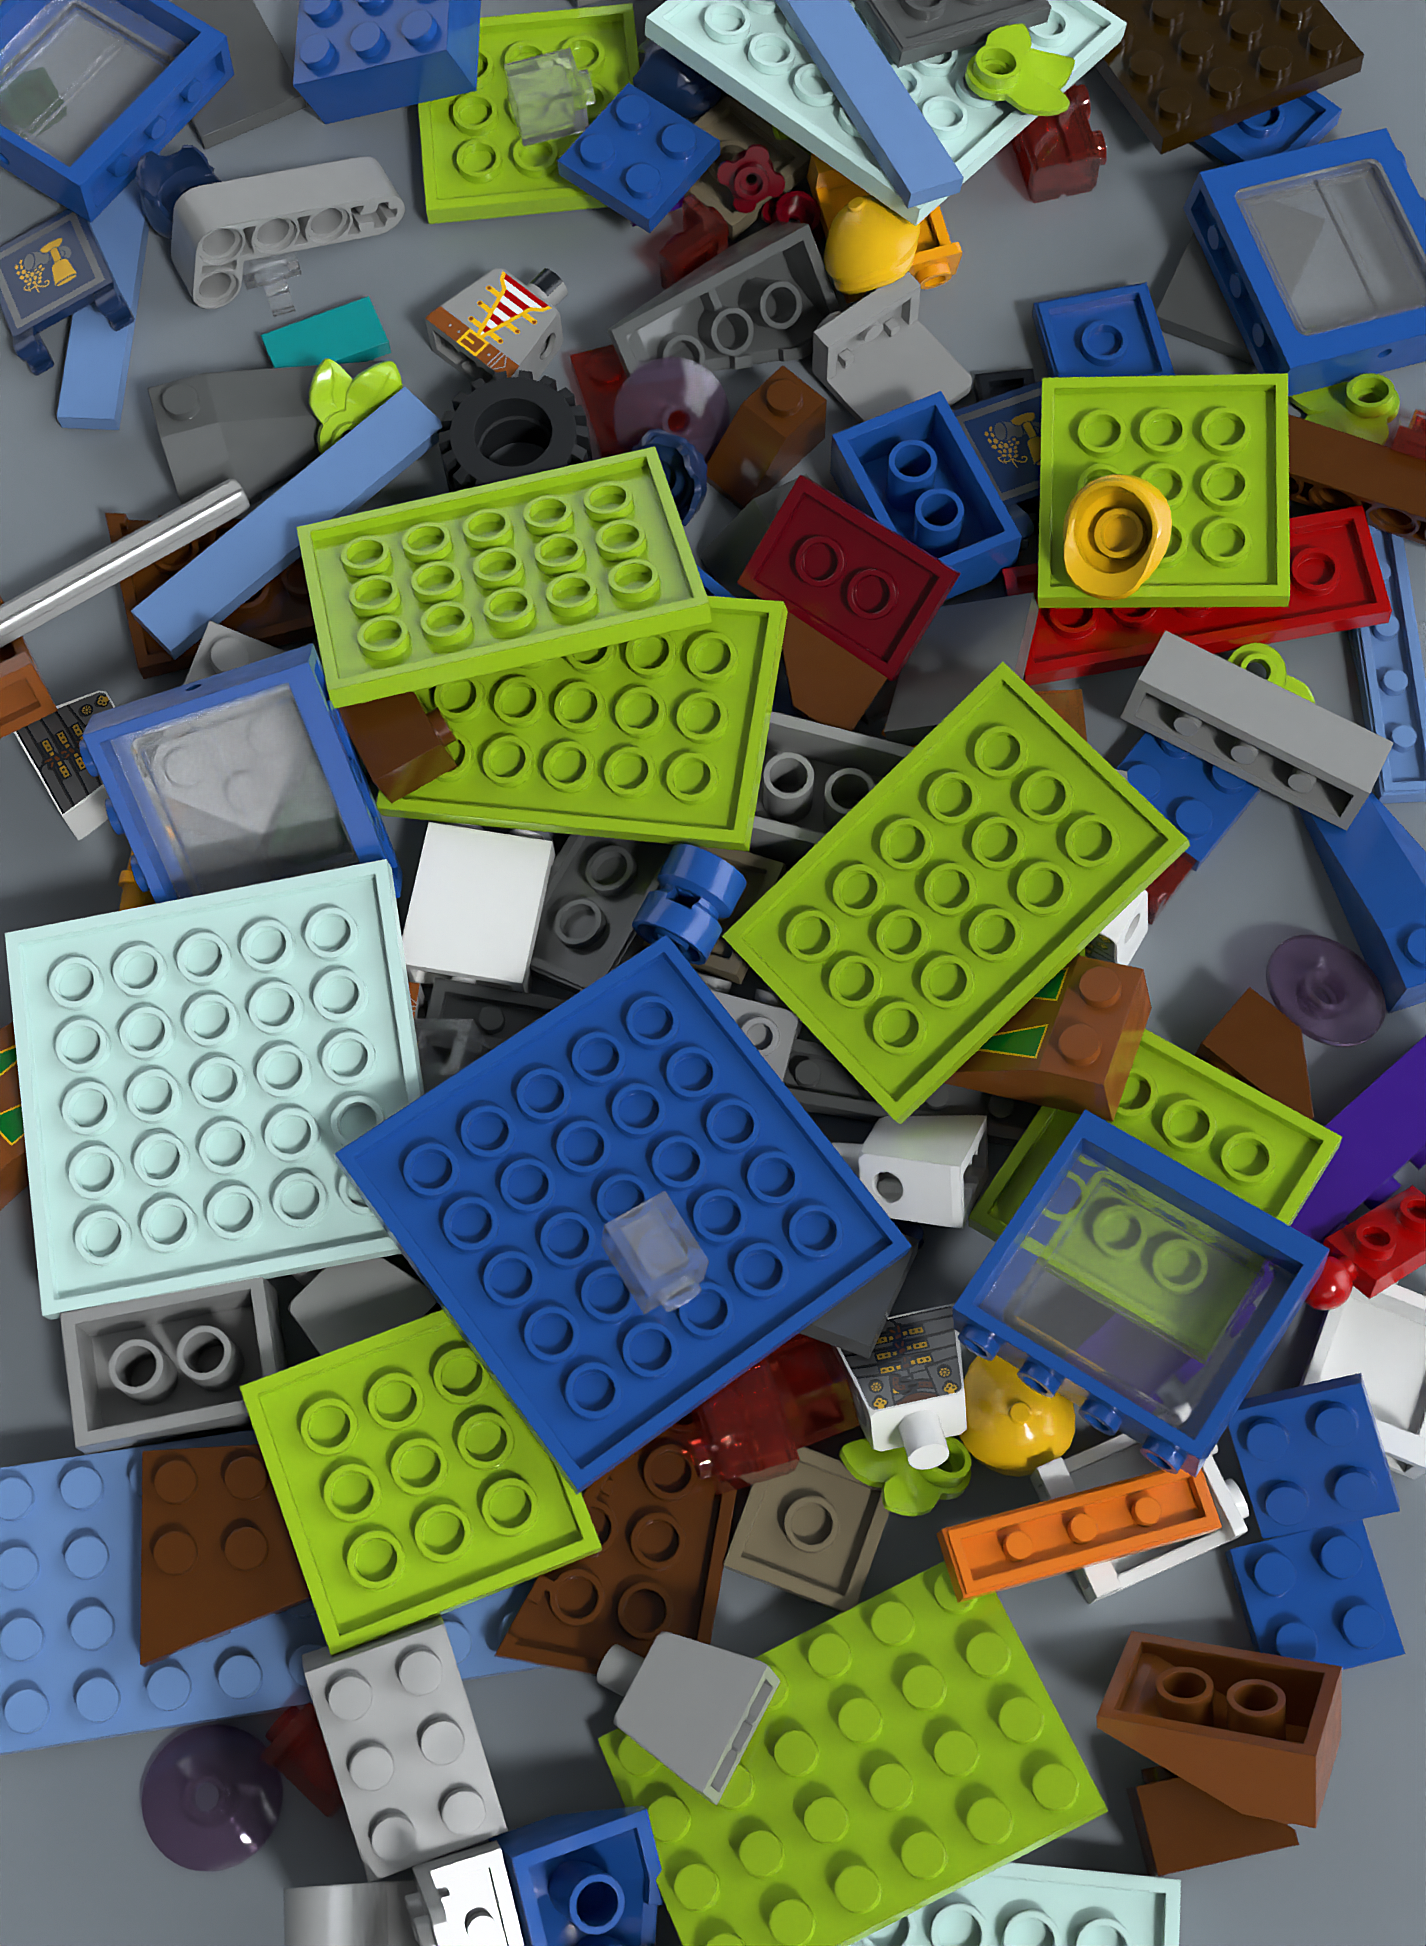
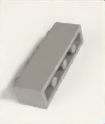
[1120,630,1394,831]

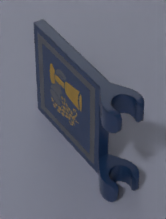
[0,209,135,376]
[953,380,1042,552]

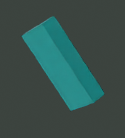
[261,296,392,368]

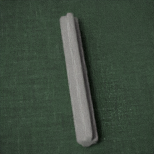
[0,479,250,648]

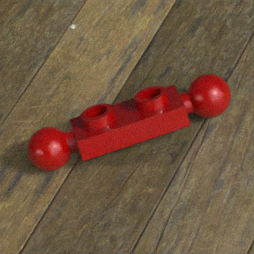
[1304,1185,1426,1310]

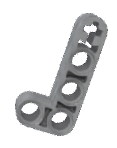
[171,156,405,309]
[284,1880,419,1946]

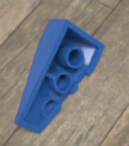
[1297,792,1426,1014]
[488,1806,663,1946]

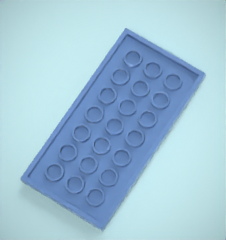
[0,1429,546,1756]

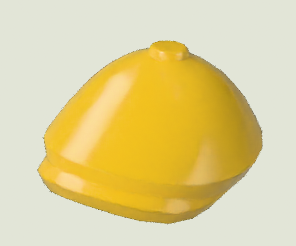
[824,195,920,295]
[1063,474,1172,601]
[959,1355,1076,1477]

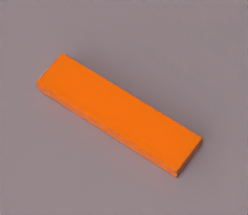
[936,1468,1222,1603]

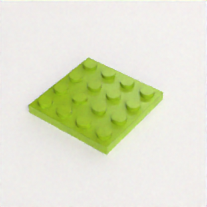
[418,3,640,224]
[1038,373,1290,608]
[968,1029,1342,1365]
[239,1310,602,1656]

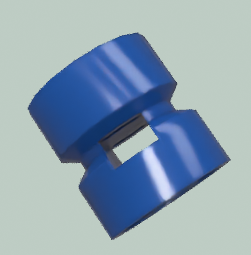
[632,844,747,965]

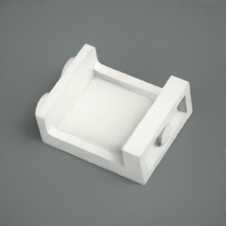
[402,822,556,993]
[1299,1281,1426,1479]
[1030,1403,1249,1604]

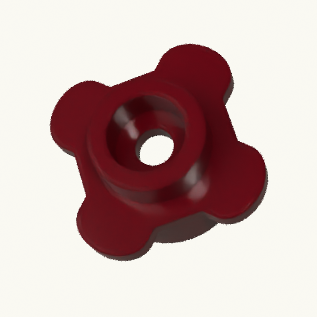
[717,144,785,213]
[761,191,825,243]

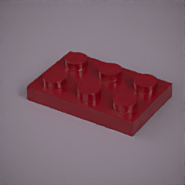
[737,475,961,681]

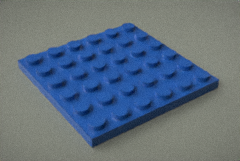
[335,935,912,1495]

